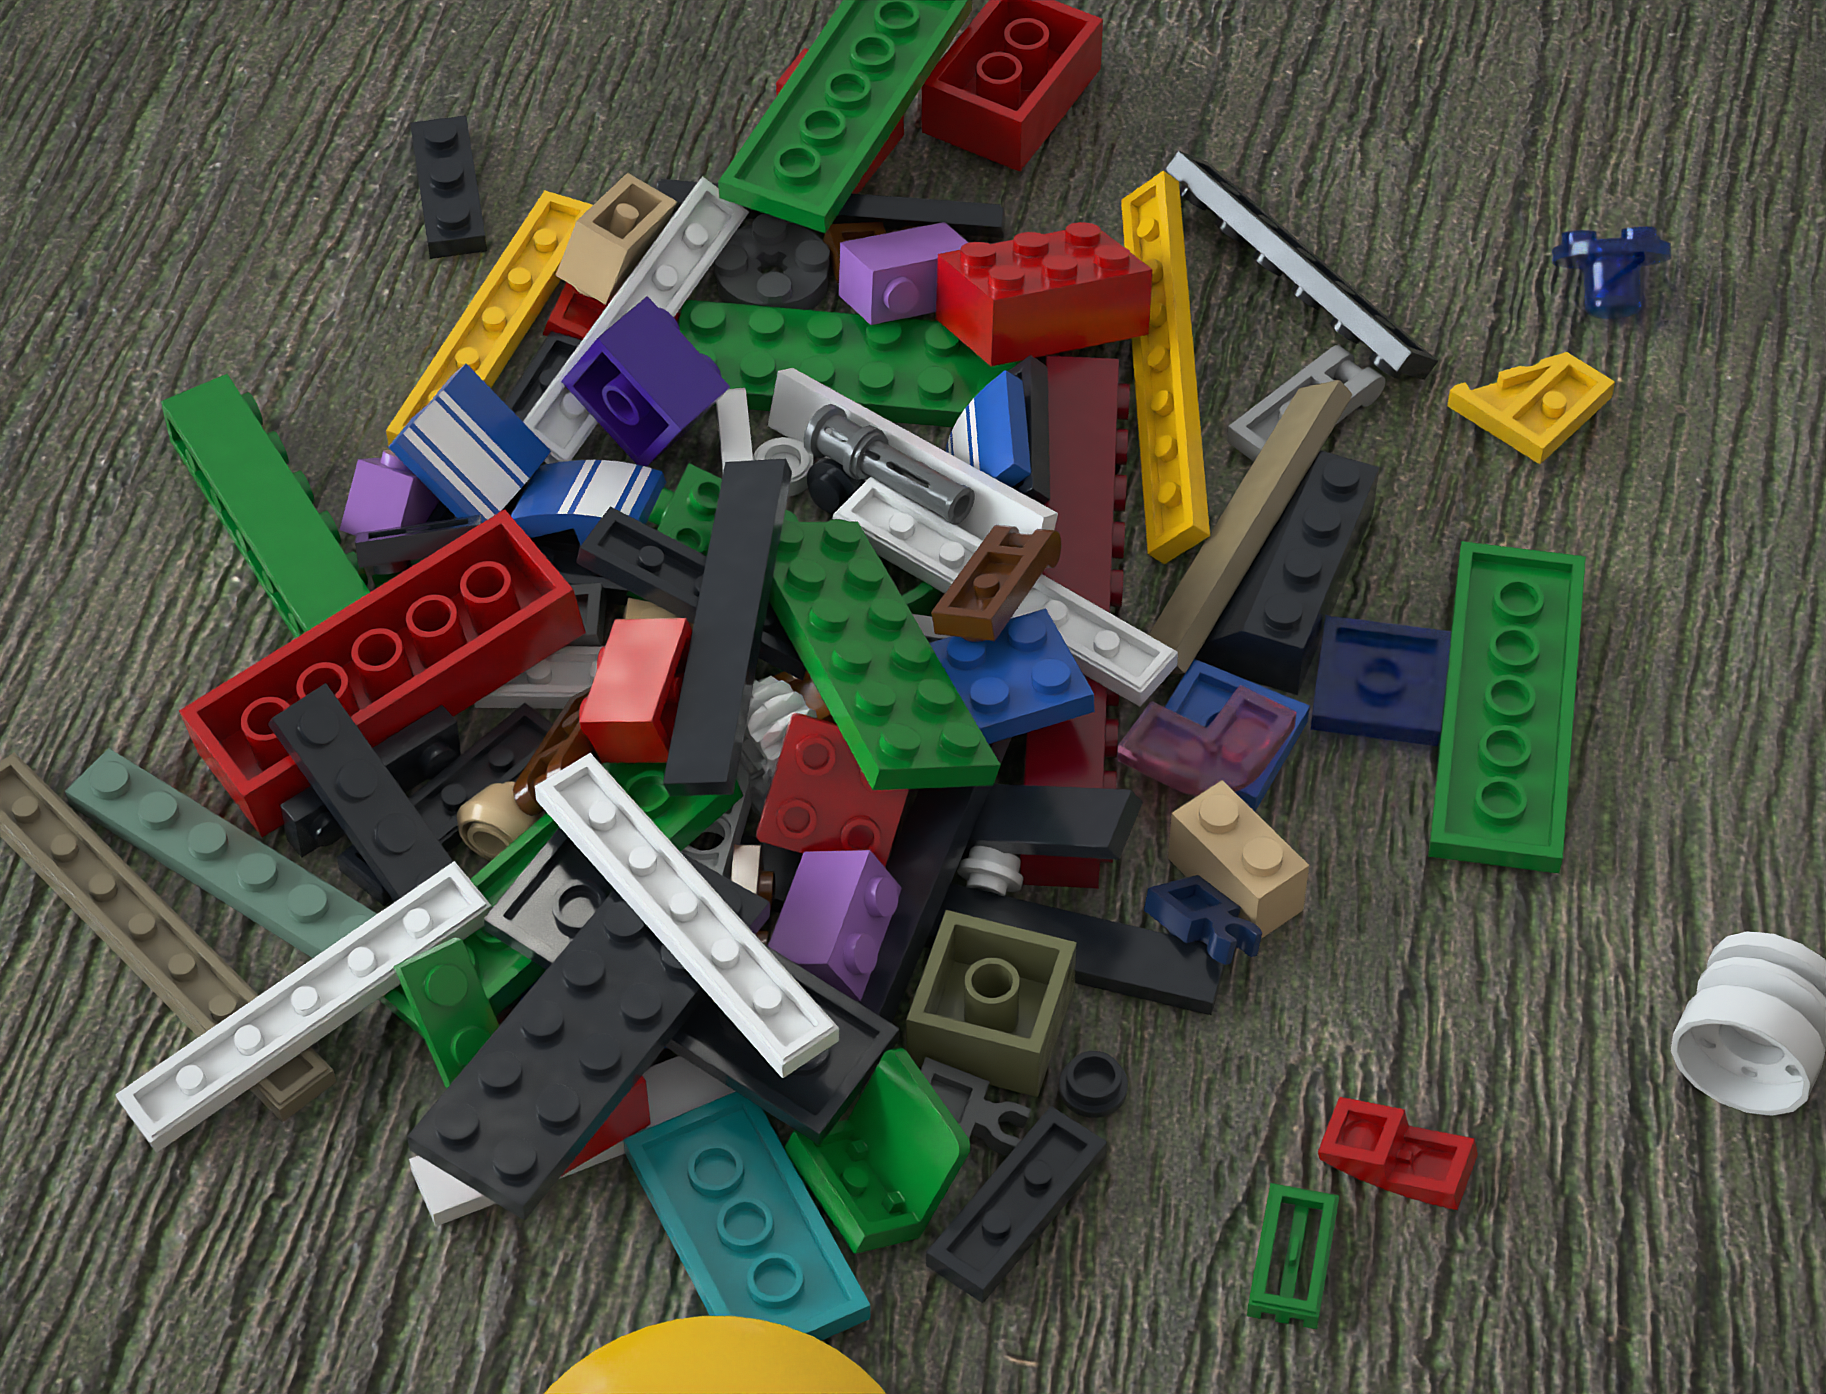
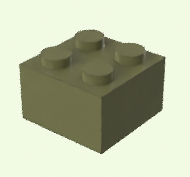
[906,910,1077,1097]

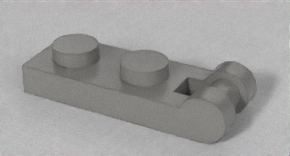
[1227,345,1386,462]

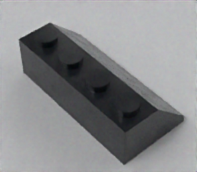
[1194,450,1379,695]

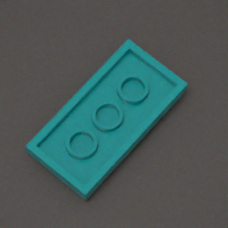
[623,1091,871,1341]

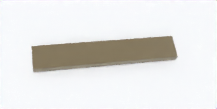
[1148,380,1352,675]

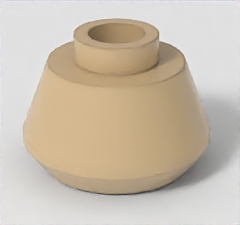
[456,782,543,861]

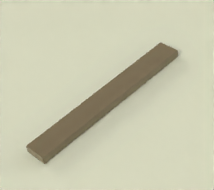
[0,752,336,1122]

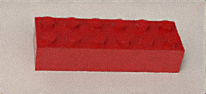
[179,509,586,837]

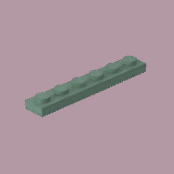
[65,748,377,958]

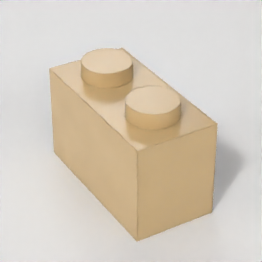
[555,173,677,305]
[1168,780,1309,939]

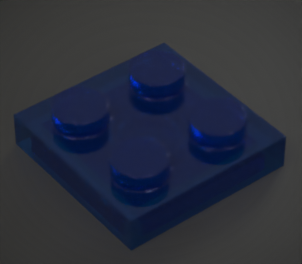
[1310,615,1452,746]

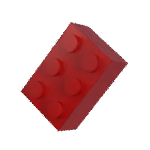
[921,0,1103,172]
[936,222,1153,366]

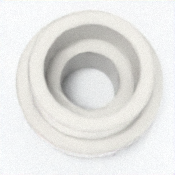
[957,846,1023,896]

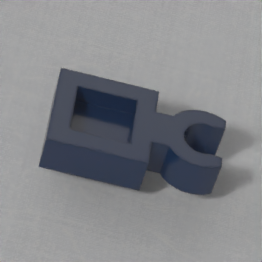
[1144,875,1262,965]

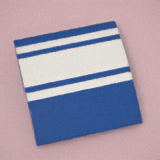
[388,363,551,523]
[946,370,1031,488]
[511,460,667,545]

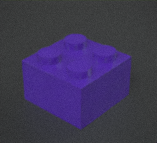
[561,296,730,467]

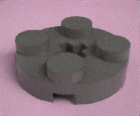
[714,214,830,310]

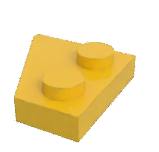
[1447,352,1615,464]

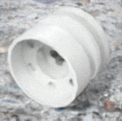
[1671,932,1826,1116]

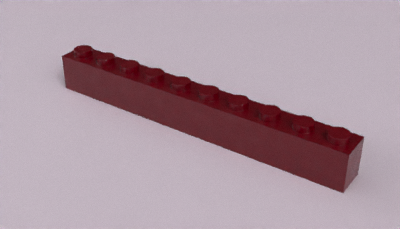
[1020,356,1130,889]

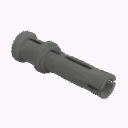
[803,404,975,525]

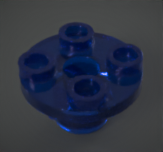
[1552,227,1671,320]

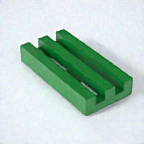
[1247,1183,1340,1329]

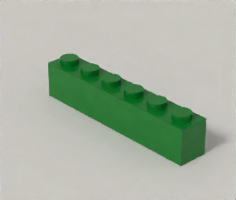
[161,374,370,638]

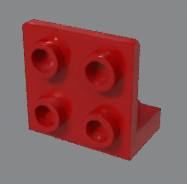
[756,713,909,867]

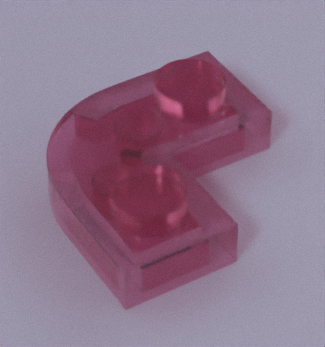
[1117,685,1297,796]

